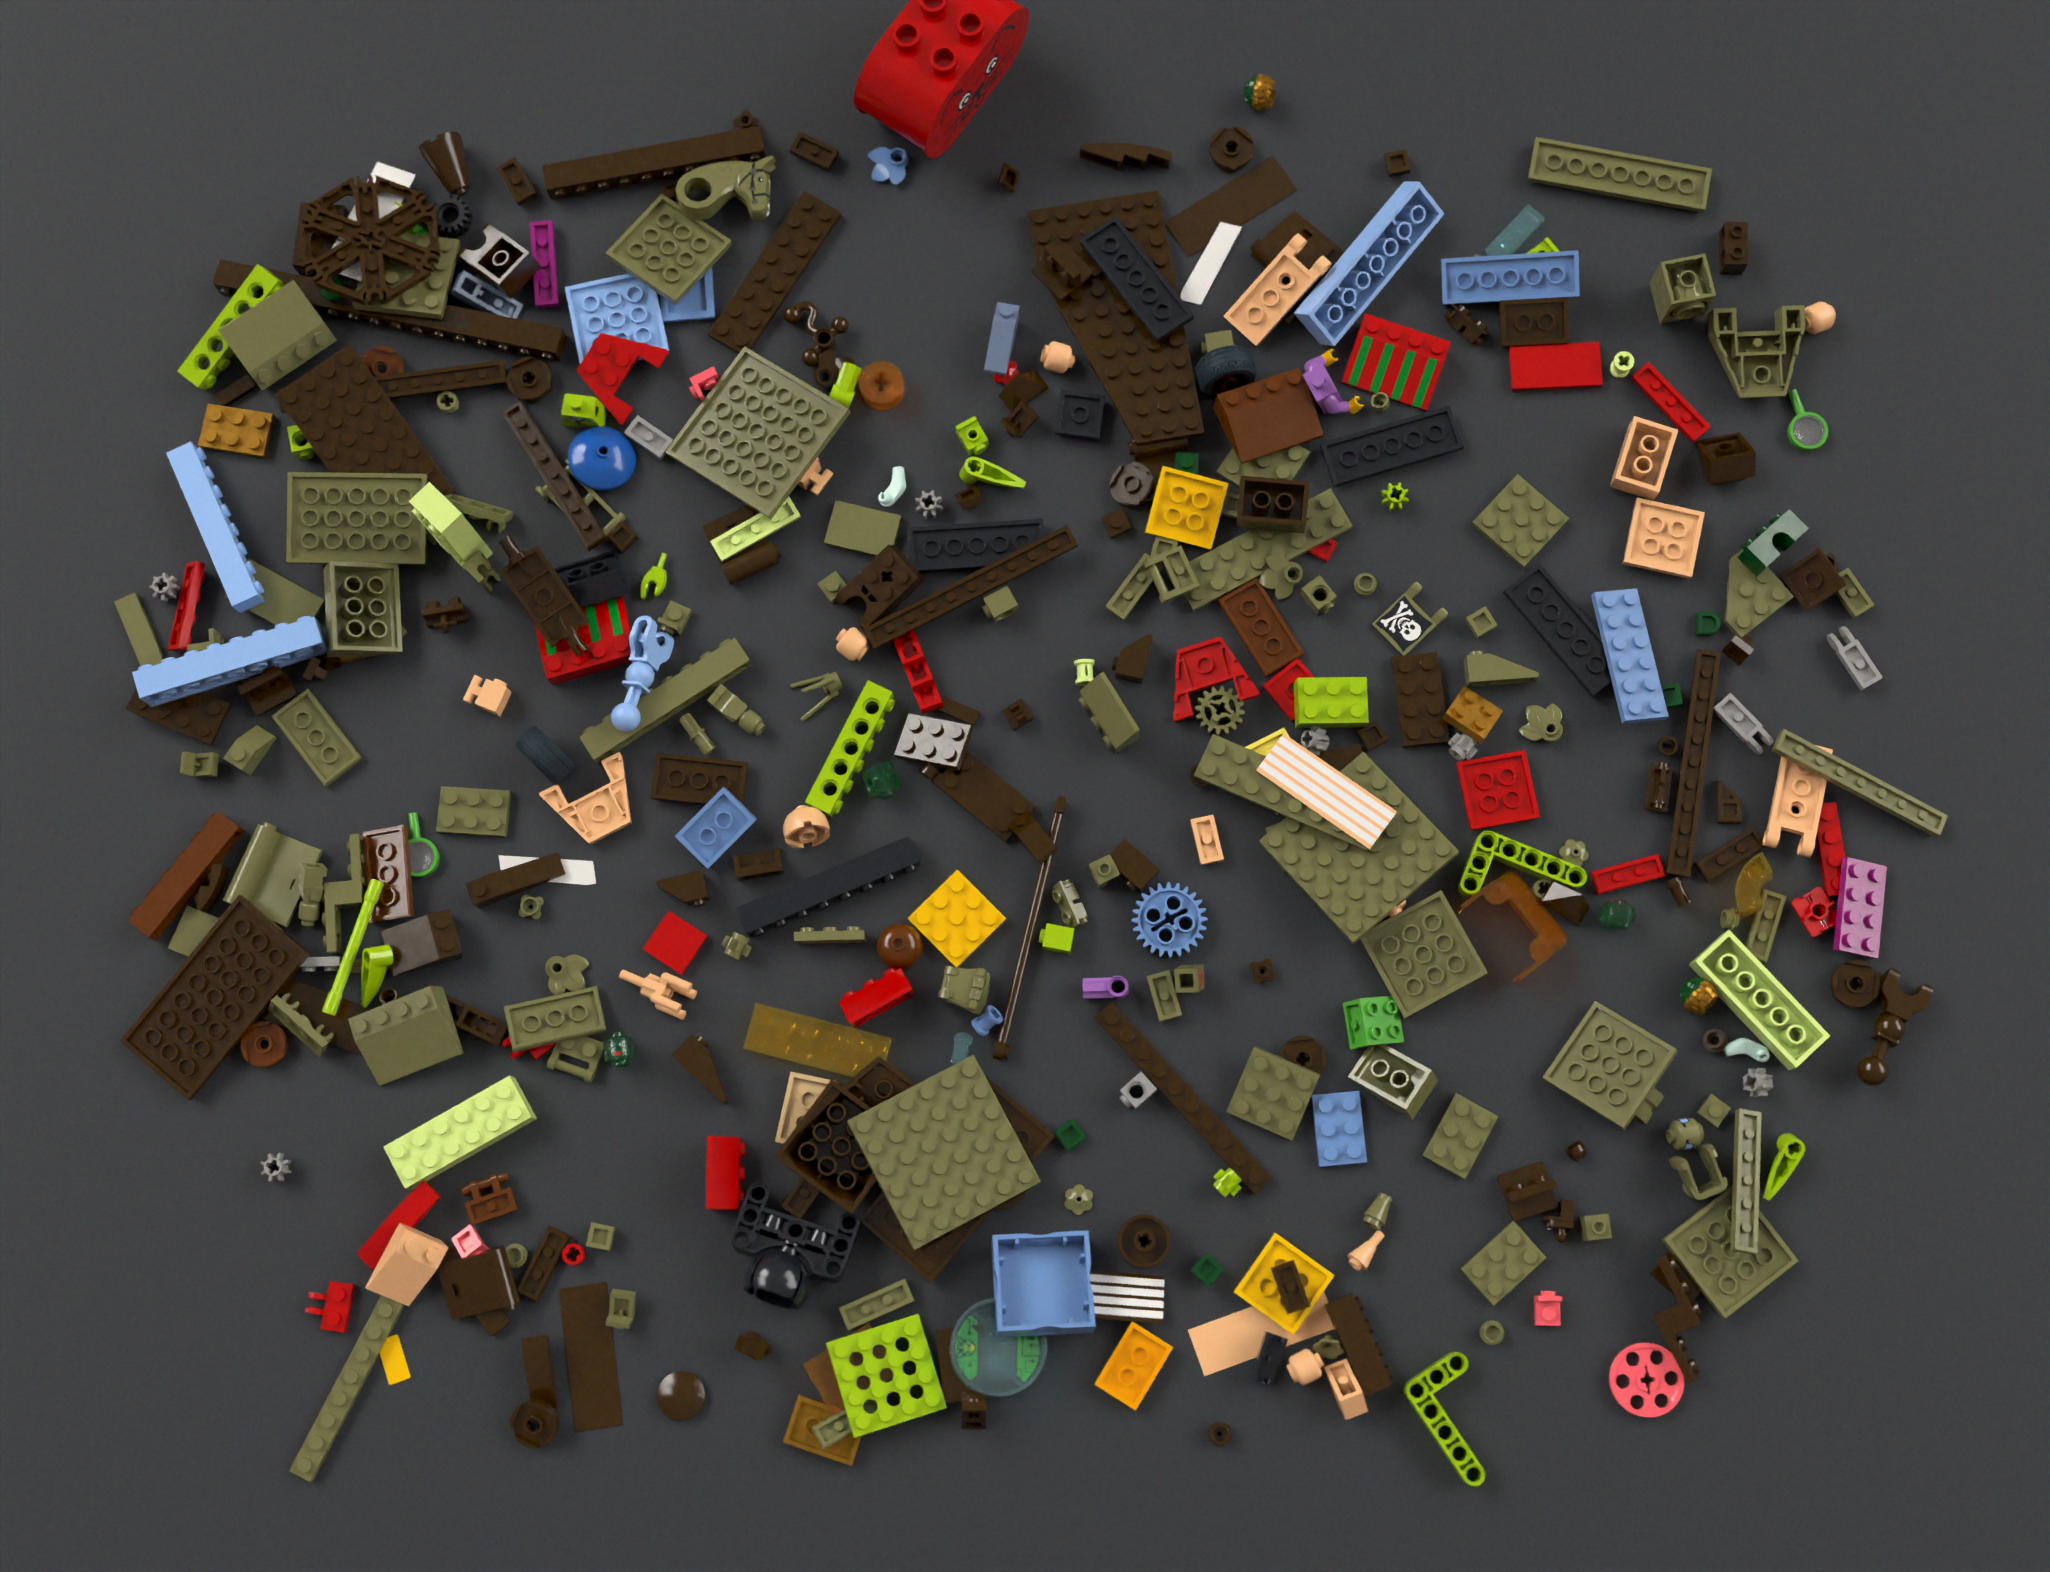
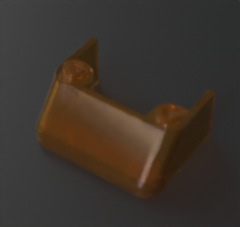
[1457,871,1567,984]

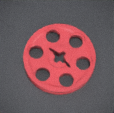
[1609,1343,1684,1417]

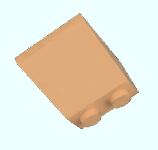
[365,1222,448,1306]

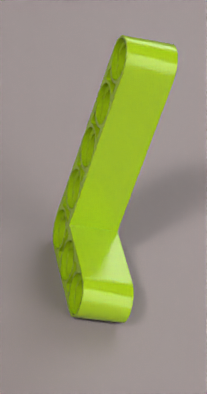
[1457,831,1587,898]
[1404,1352,1485,1486]

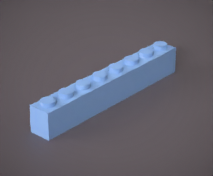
[166,442,265,613]

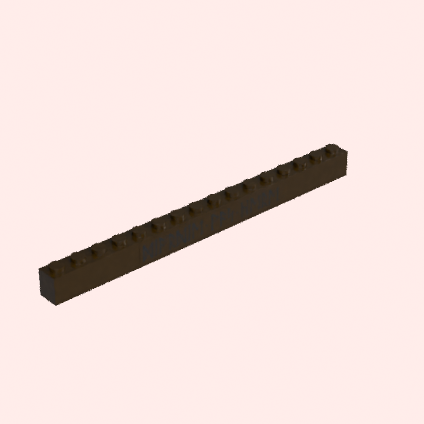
[212,259,567,362]

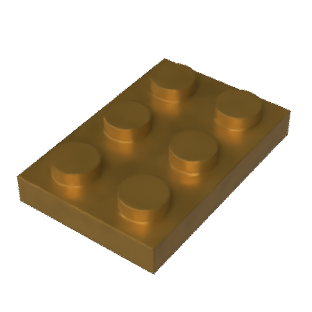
[198,404,275,459]
[783,1395,862,1466]

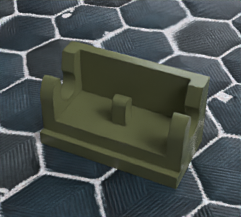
[462,550,501,595]

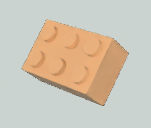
[1609,416,1678,500]

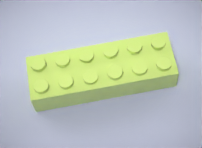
[409,482,493,569]
[1689,930,1830,1070]
[384,1076,537,1190]

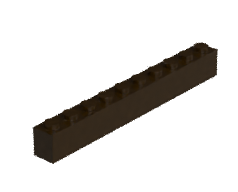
[542,126,766,199]

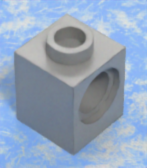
[1120,1072,1157,1110]

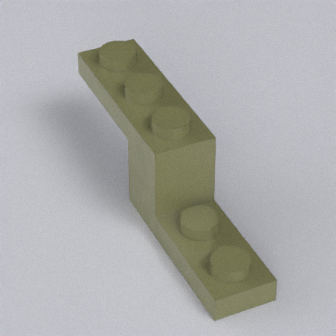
[321,834,366,955]

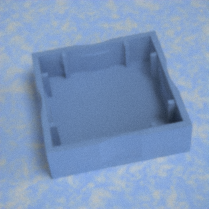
[991,1231,1096,1338]

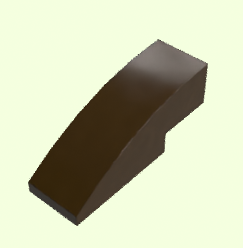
[521,1335,558,1408]

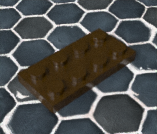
[1391,652,1450,748]
[126,688,232,746]
[650,753,749,805]

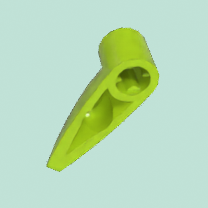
[959,456,1026,488]
[361,944,393,1008]
[1763,1133,1805,1200]

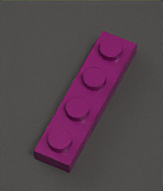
[530,220,559,309]

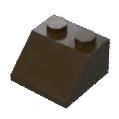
[1695,432,1756,485]

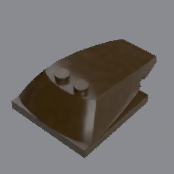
[774,1056,916,1214]

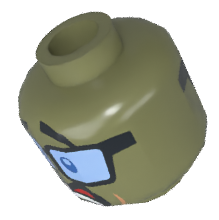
[1666,1118,1704,1151]

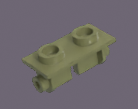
[1051,879,1088,928]

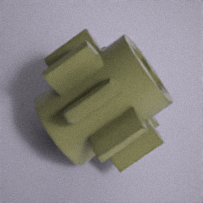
[721,932,752,960]

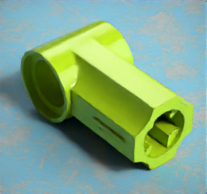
[829,362,862,408]

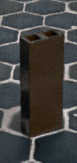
[214,374,257,406]
[937,696,980,727]

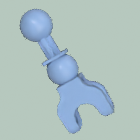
[611,616,674,732]

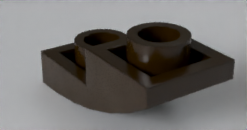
[195,864,229,912]

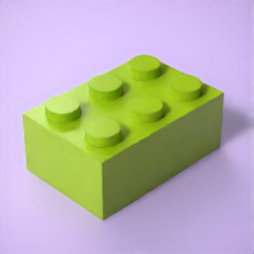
[1294,677,1369,728]

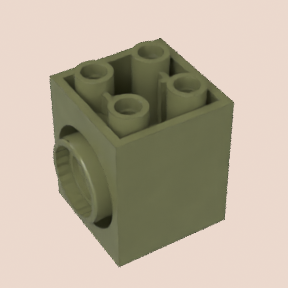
[1649,253,1716,324]

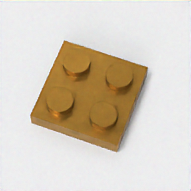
[1442,686,1503,744]

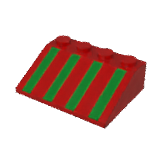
[1341,313,1451,412]
[535,596,632,685]

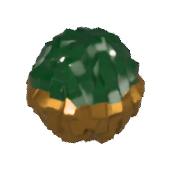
[1243,74,1277,111]
[1680,977,1719,1015]

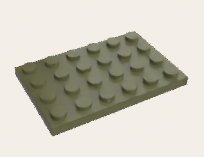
[286,472,428,565]

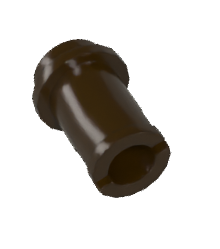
[1666,876,1692,908]

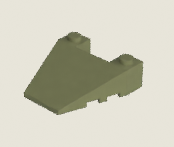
[1707,305,1805,398]

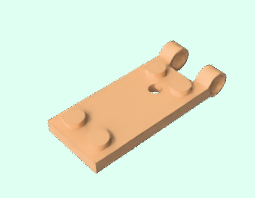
[1224,233,1332,347]
[1763,745,1833,858]

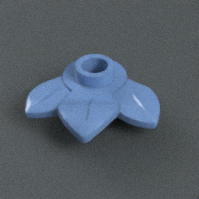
[868,147,909,185]

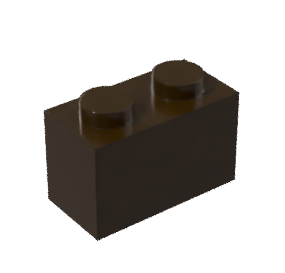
[1110,839,1159,893]

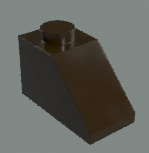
[1112,634,1152,684]
[1008,811,1058,864]
[656,870,711,907]

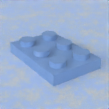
[675,786,757,869]
[1311,1091,1367,1167]

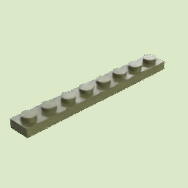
[1772,729,1948,838]
[289,1295,405,1482]

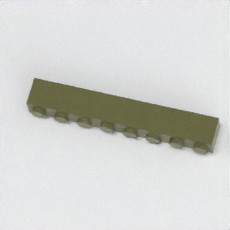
[579,638,752,764]

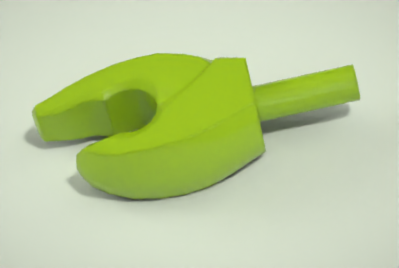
[640,553,667,599]

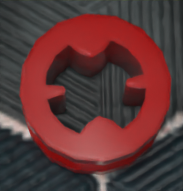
[562,1244,585,1265]

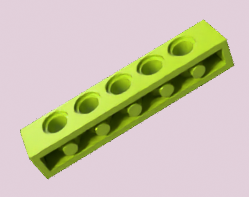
[177,264,286,390]
[805,680,895,818]

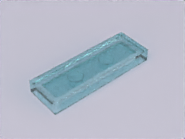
[1483,204,1545,256]

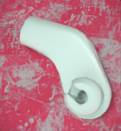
[878,466,906,507]
[1723,1038,1770,1062]

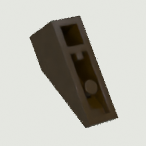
[672,1035,729,1105]

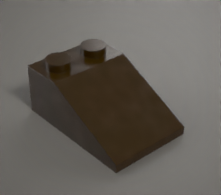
[381,909,463,977]

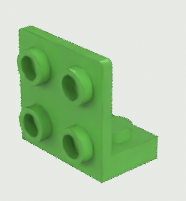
[1343,996,1404,1050]

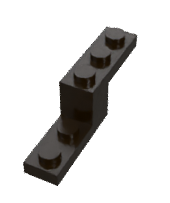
[1653,1253,1703,1384]

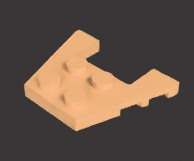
[539,752,632,845]

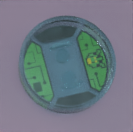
[949,1298,1047,1398]

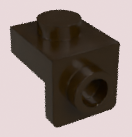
[1000,401,1039,437]

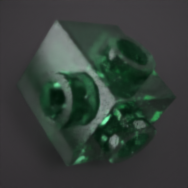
[861,761,902,800]

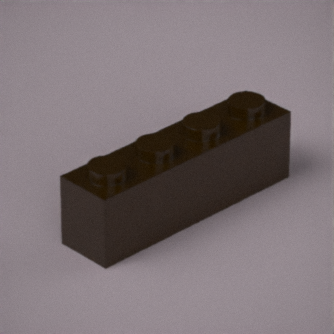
[1324,1293,1393,1396]

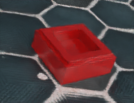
[1307,539,1338,563]

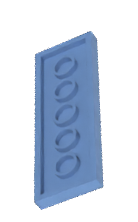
[1441,250,1580,305]
[1591,588,1669,724]

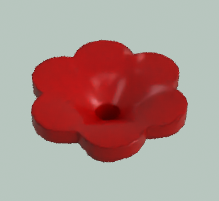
[993,361,1019,386]

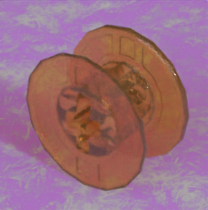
[859,361,905,411]

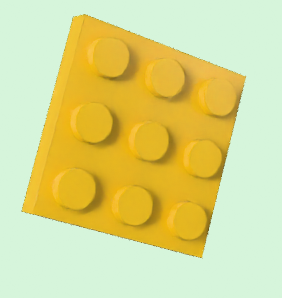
[1145,466,1229,550]
[907,870,1007,968]
[1234,1233,1335,1335]

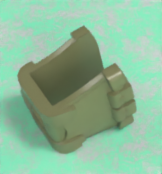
[938,966,990,1015]
[1669,1143,1728,1200]

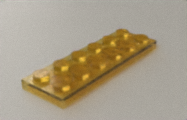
[743,1003,892,1078]

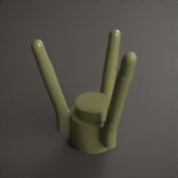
[790,672,843,722]

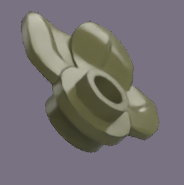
[1259,554,1303,599]
[1519,703,1563,742]
[545,954,589,995]

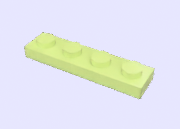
[710,497,801,562]

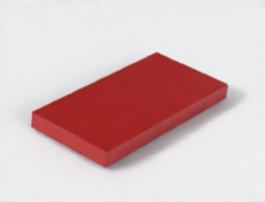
[1508,342,1603,391]

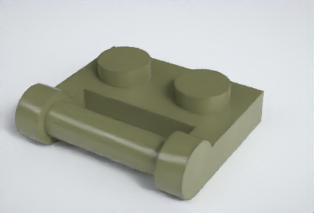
[1143,545,1200,604]
[547,1036,607,1083]

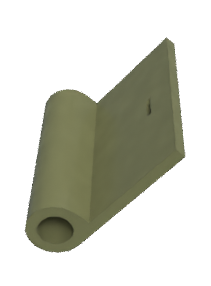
[222,822,323,927]

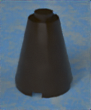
[419,131,470,197]

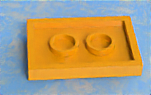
[1094,1322,1173,1411]

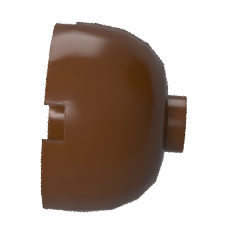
[876,923,923,970]

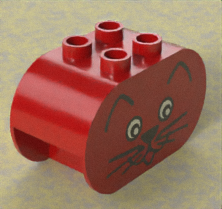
[853,0,1029,159]

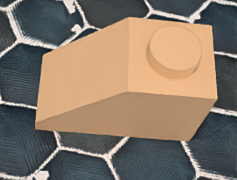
[1324,1359,1368,1420]

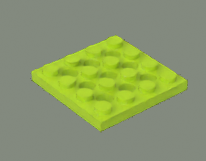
[826,1314,947,1438]

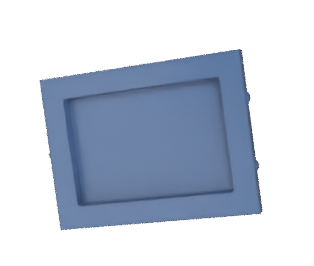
[660,267,715,323]

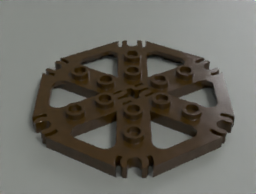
[299,175,441,305]

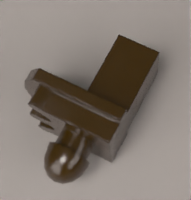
[1542,1199,1574,1242]
[734,1330,772,1360]

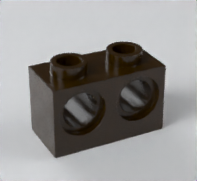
[1719,222,1749,275]

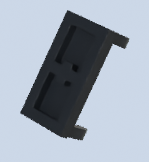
[1250,1331,1288,1386]

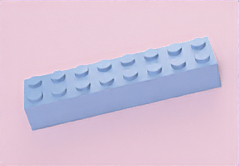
[1294,181,1444,346]
[132,616,327,707]

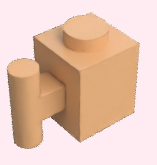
[797,457,833,496]
[463,675,512,717]

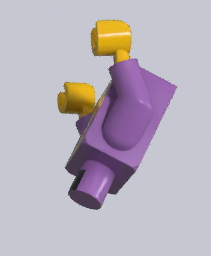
[1303,349,1364,414]

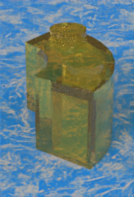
[1735,852,1773,919]

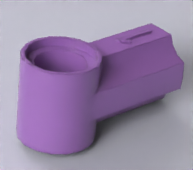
[1082,976,1129,999]

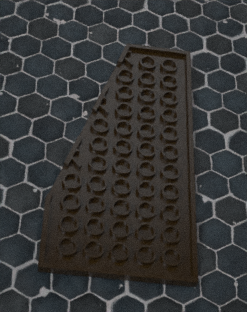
[1027,190,1204,447]

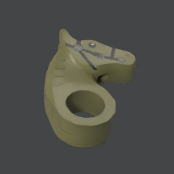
[675,156,776,221]

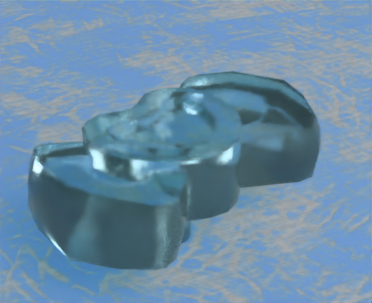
[950,1032,973,1065]

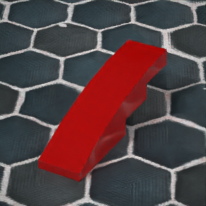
[893,631,943,714]
[356,1180,441,1270]

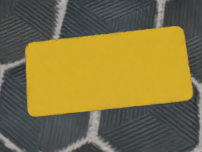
[380,1335,410,1385]

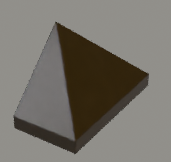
[999,370,1048,412]
[1540,881,1590,927]

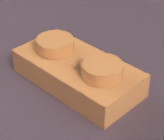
[1190,815,1224,866]

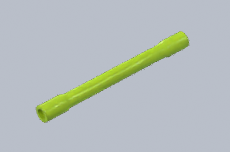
[322,879,384,1016]

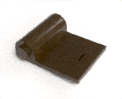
[1250,210,1335,285]
[1127,437,1189,503]
[702,505,782,586]
[437,1245,521,1320]

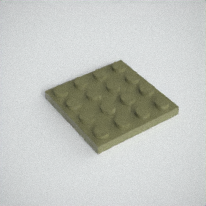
[605,194,732,305]
[352,233,461,319]
[1360,890,1488,1018]
[1542,1001,1678,1130]
[1662,1185,1799,1319]

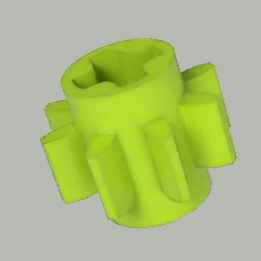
[1381,482,1409,512]
[1213,1168,1242,1197]

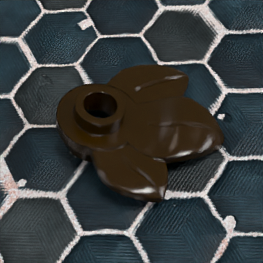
[814,349,854,388]

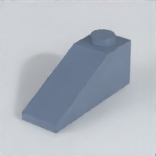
[449,271,523,319]
[984,302,1019,376]

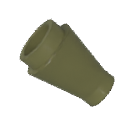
[1362,1193,1392,1231]

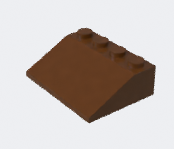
[1213,368,1323,464]

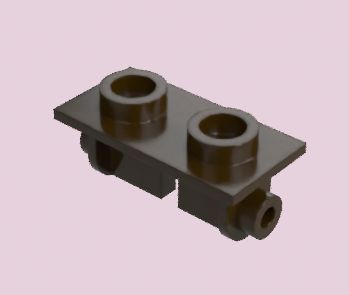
[1444,304,1490,346]
[1644,762,1673,813]

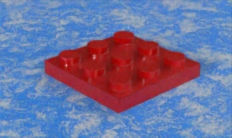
[1456,750,1540,831]

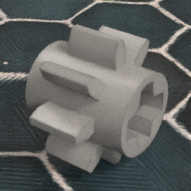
[915,490,943,519]
[149,573,181,603]
[1301,726,1330,756]
[1448,733,1478,761]
[1743,1068,1774,1097]
[261,1153,292,1182]

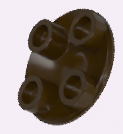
[657,1371,705,1420]

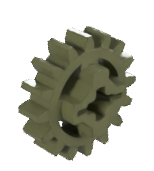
[1195,686,1245,736]

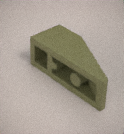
[1463,651,1539,687]

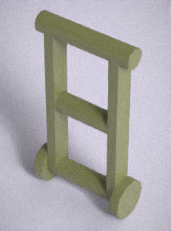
[535,458,626,536]

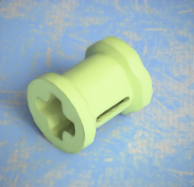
[1610,351,1634,378]
[1074,659,1095,686]

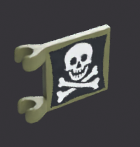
[1372,582,1448,656]

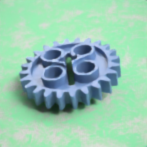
[1131,882,1208,959]

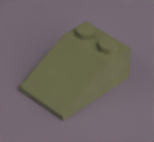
[1348,1044,1438,1120]

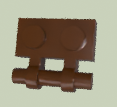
[461,1171,519,1226]

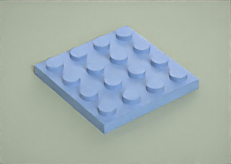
[565,273,670,364]

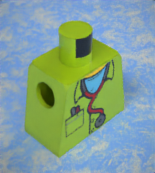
[561,394,608,429]

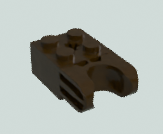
[457,223,541,299]
[836,544,926,632]

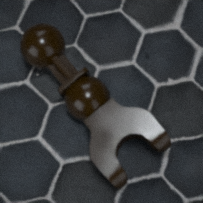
[1857,967,1933,1086]

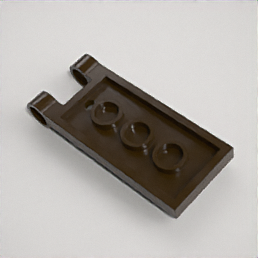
[919,750,1035,843]

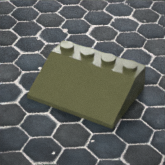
[218,280,337,391]
[324,561,403,658]
[348,986,463,1086]

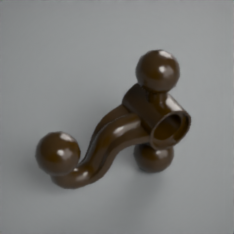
[784,301,849,366]

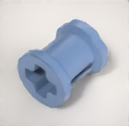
[971,1005,1003,1036]

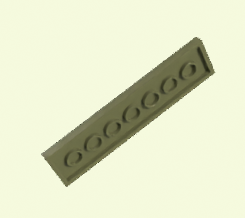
[1527,137,1712,213]
[1183,488,1353,612]
[1194,734,1367,851]

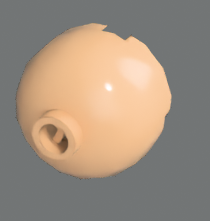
[783,805,830,848]

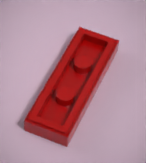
[1590,854,1666,895]

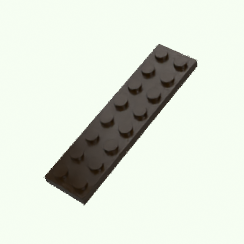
[708,191,842,354]

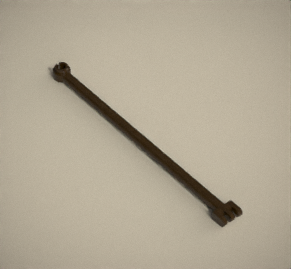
[993,796,1066,1061]

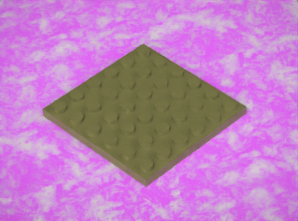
[665,346,851,520]
[1259,752,1459,944]
[847,1055,1041,1250]

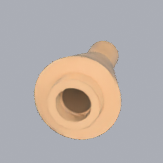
[1347,1230,1385,1271]

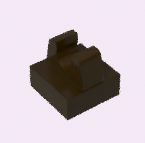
[1722,634,1754,666]
[302,656,328,683]
[1002,698,1034,731]

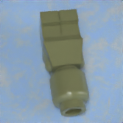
[707,684,766,736]
[298,863,327,926]

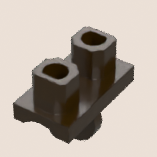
[422,596,468,634]

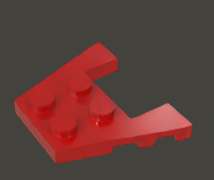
[576,333,670,426]
[1173,636,1261,722]

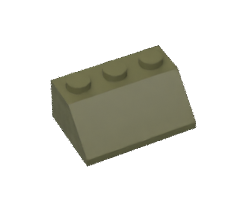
[1078,672,1140,753]

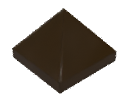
[998,162,1020,193]

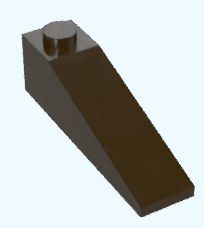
[465,853,566,909]

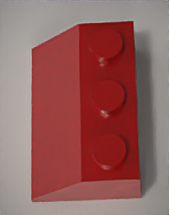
[839,967,915,1029]
[706,1136,746,1211]

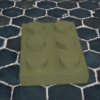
[436,786,511,837]
[1422,1093,1499,1179]
[1460,1221,1547,1306]

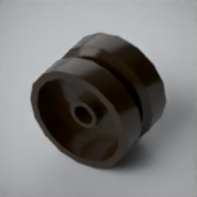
[1117,1214,1171,1268]

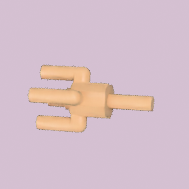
[619,969,697,1020]

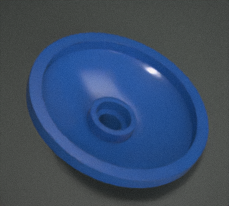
[568,426,636,491]

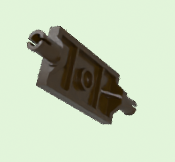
[498,535,590,657]

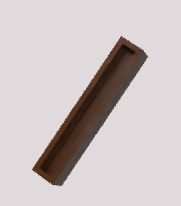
[128,811,246,941]

